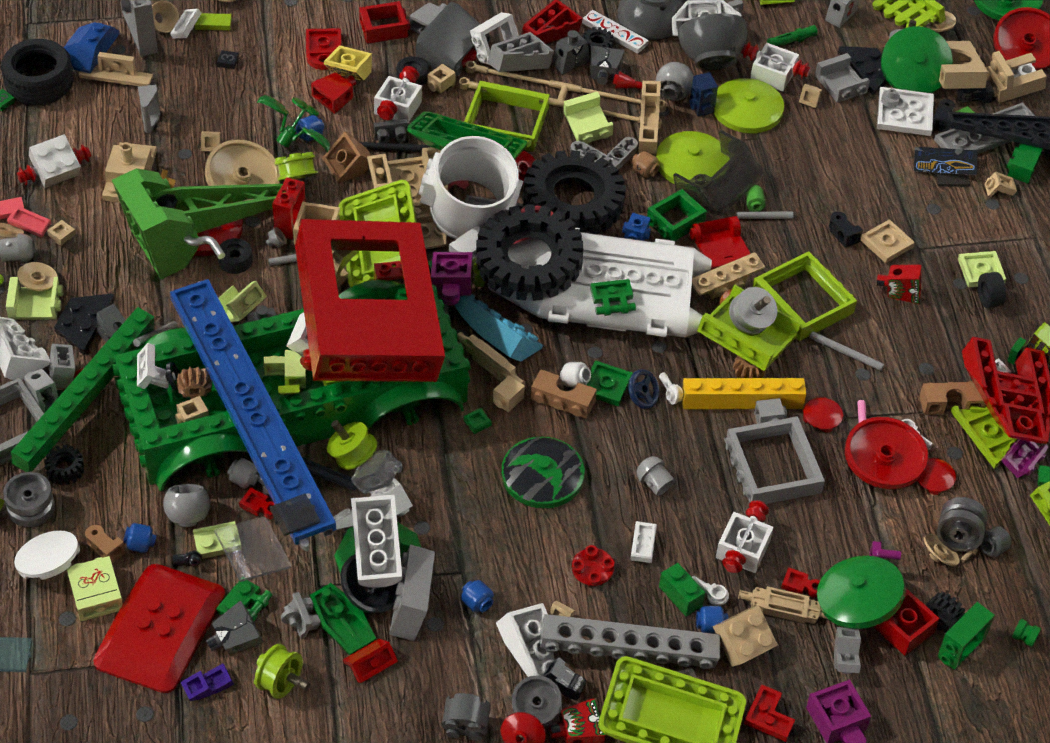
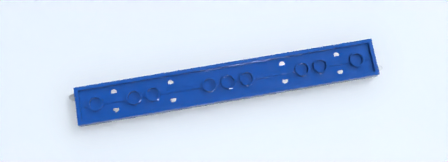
[170,279,336,551]

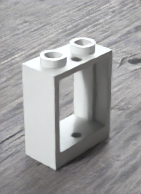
[470,12,519,65]

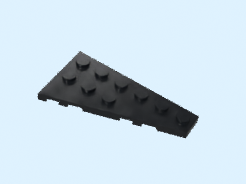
[946,112,1050,150]

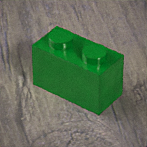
[1007,144,1043,184]
[659,563,705,617]

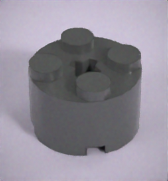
[442,693,491,741]

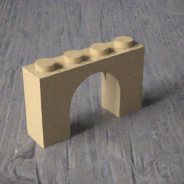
[939,41,989,89]

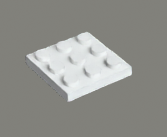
[877,87,934,136]

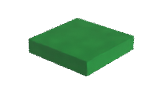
[587,360,633,407]

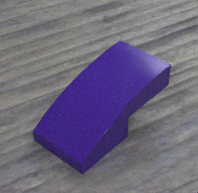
[181,663,234,701]

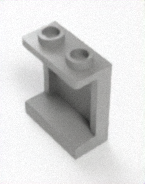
[815,53,870,103]

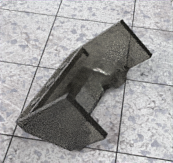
[673,130,763,216]

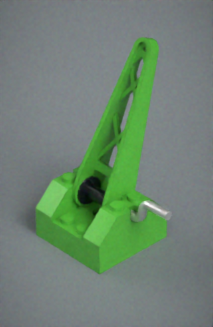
[112,168,284,279]

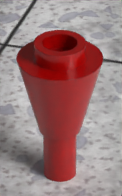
[613,71,643,89]

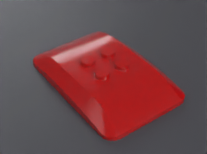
[93,564,225,693]

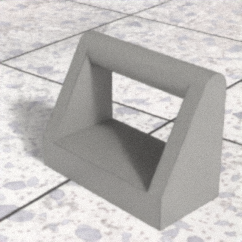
[138,85,161,133]

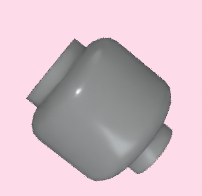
[227,458,259,489]

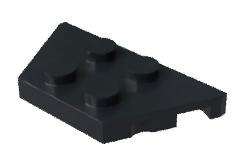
[838,46,887,95]
[54,294,115,355]

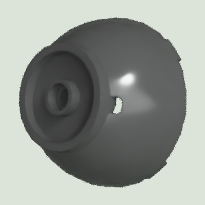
[617,0,684,40]
[677,13,748,70]

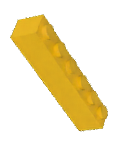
[682,378,806,409]

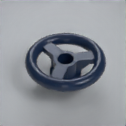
[628,369,659,409]

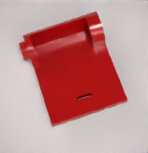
[689,216,751,270]

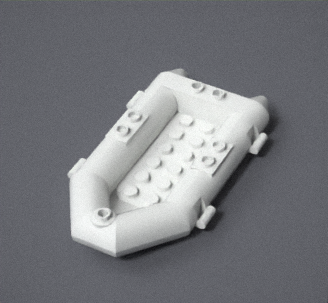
[488,228,712,338]

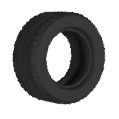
[1,39,74,106]

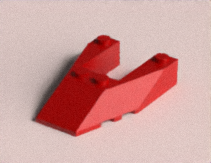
[962,337,1050,444]

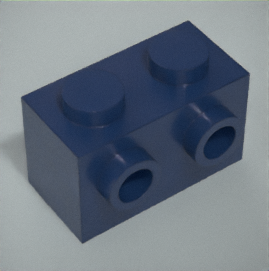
[690,72,718,116]

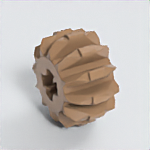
[733,355,767,378]
[177,367,212,399]

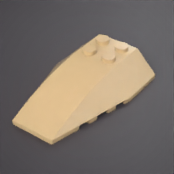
[367,147,448,249]

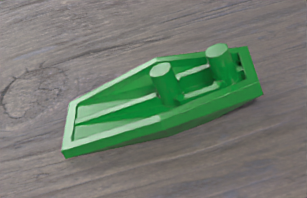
[310,583,376,656]

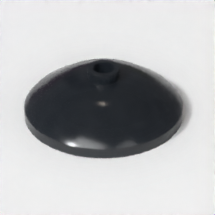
[340,554,399,614]

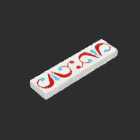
[582,10,648,54]

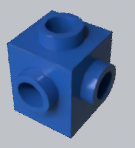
[622,213,651,241]

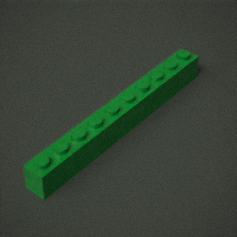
[11,307,155,472]

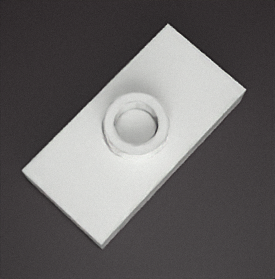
[170,9,201,39]
[630,521,657,563]

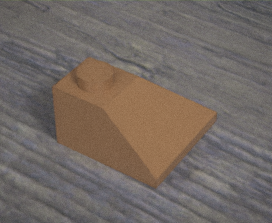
[322,131,372,183]

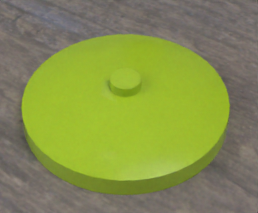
[714,78,784,133]
[656,131,730,189]

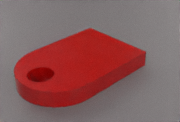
[306,28,341,70]

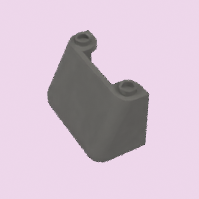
[416,2,490,77]

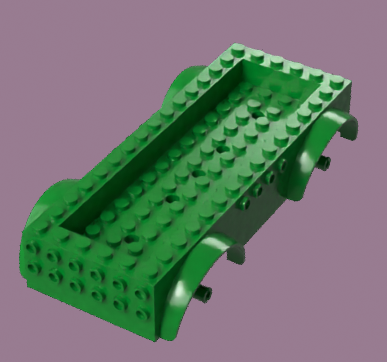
[112,280,471,491]

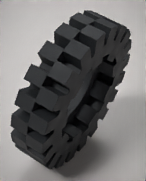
[522,150,626,234]
[476,205,583,301]

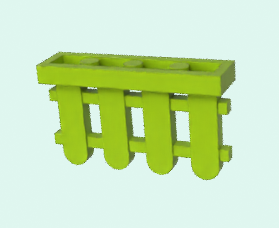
[872,0,946,28]

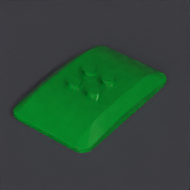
[407,112,527,160]

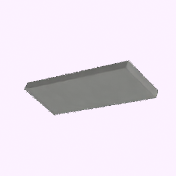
[934,102,1035,154]

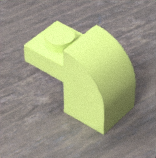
[264,350,306,388]

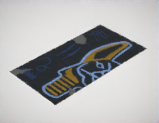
[914,147,978,175]

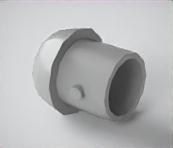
[0,233,35,263]
[636,456,675,496]

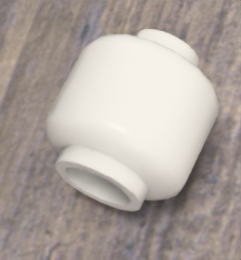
[560,362,591,388]

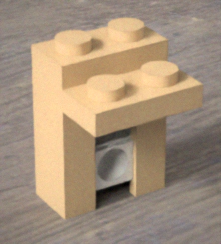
[985,51,1047,103]

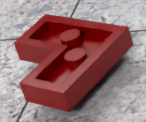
[744,684,795,742]

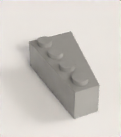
[389,544,435,641]

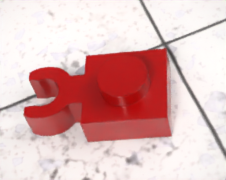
[239,488,278,520]
[781,567,820,598]

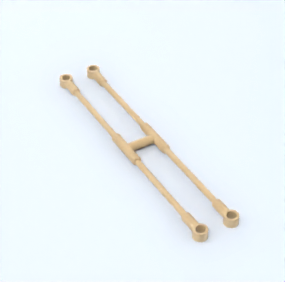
[459,61,667,129]

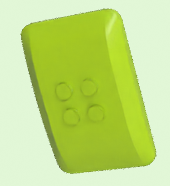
[339,180,417,288]
[598,656,746,743]

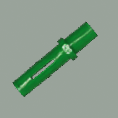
[767,25,818,47]

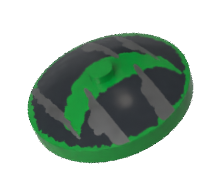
[501,437,585,508]

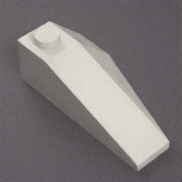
[0,317,50,380]
[334,477,413,529]

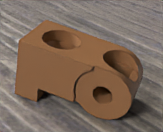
[85,525,126,563]

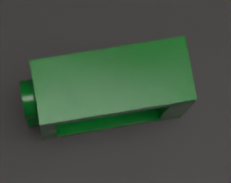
[647,189,707,241]
[937,602,995,670]

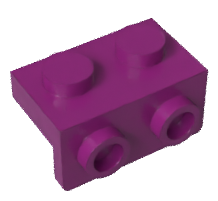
[1001,439,1049,478]

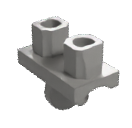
[281,592,320,638]

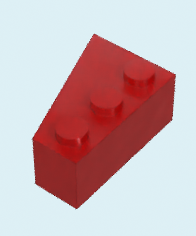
[521,0,583,44]

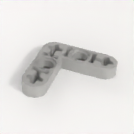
[570,137,638,170]

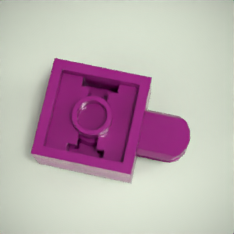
[431,252,473,305]
[806,679,871,743]

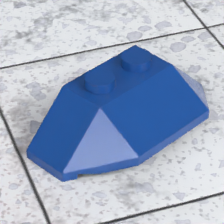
[64,22,120,73]

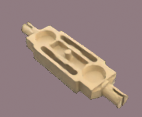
[457,332,525,385]
[738,586,828,624]

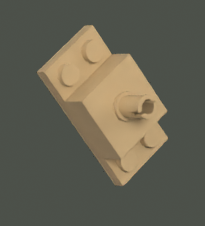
[102,142,157,203]

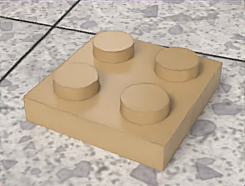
[860,219,915,263]

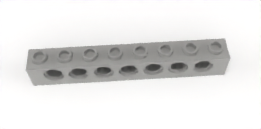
[540,614,720,669]

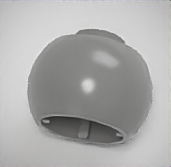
[655,62,694,101]
[163,484,210,527]

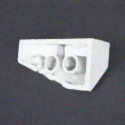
[496,603,554,677]

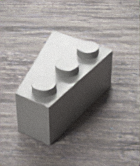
[488,32,554,72]

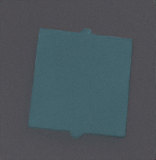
[0,637,32,672]

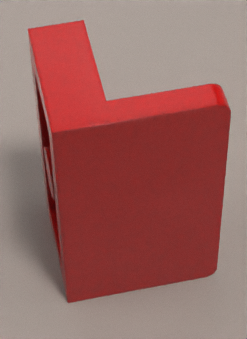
[343,639,398,683]

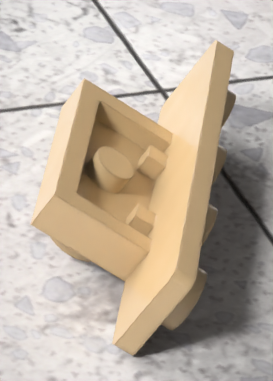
[79,52,153,87]
[692,252,765,299]

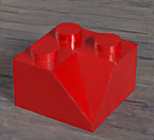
[873,590,940,656]

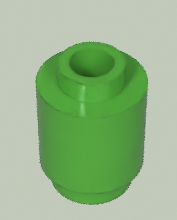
[745,185,766,212]

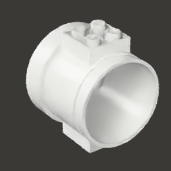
[418,136,523,239]

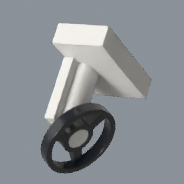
[137,343,180,391]

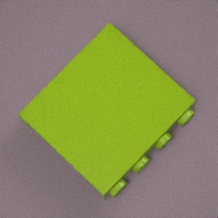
[697,285,802,371]

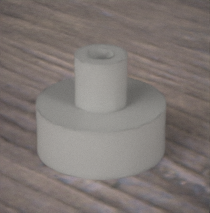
[881,88,900,108]
[266,227,286,248]

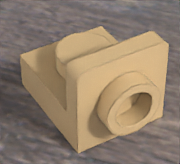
[985,172,1017,197]

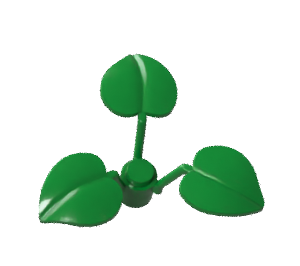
[257,95,330,153]

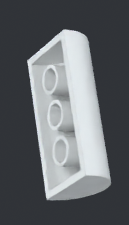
[351,495,402,588]

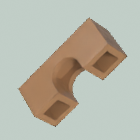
[530,370,597,419]
[919,381,986,415]

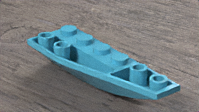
[454,294,544,361]

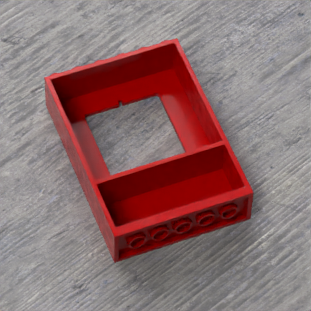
[295,219,445,382]

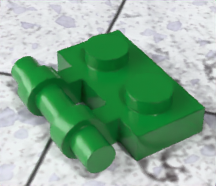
[590,279,636,316]
[216,577,272,621]

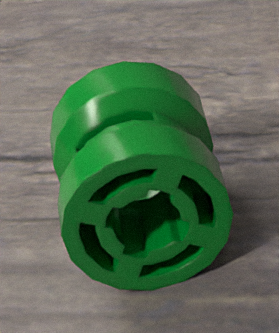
[1012,618,1042,648]

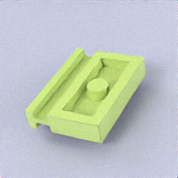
[193,521,241,559]

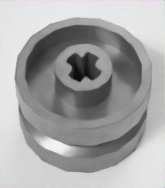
[3,472,55,527]
[937,497,988,551]
[512,675,562,729]

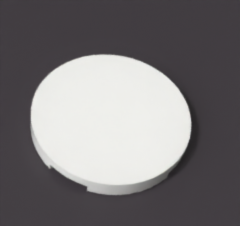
[14,531,80,580]

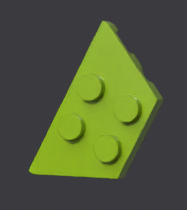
[951,406,1017,468]

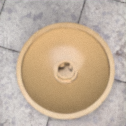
[205,140,280,204]

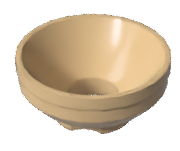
[152,0,179,33]

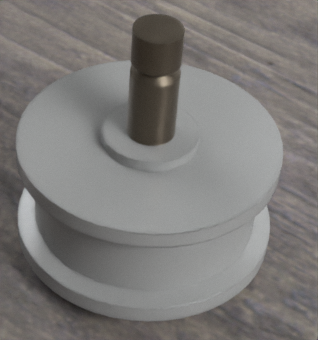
[729,287,777,335]

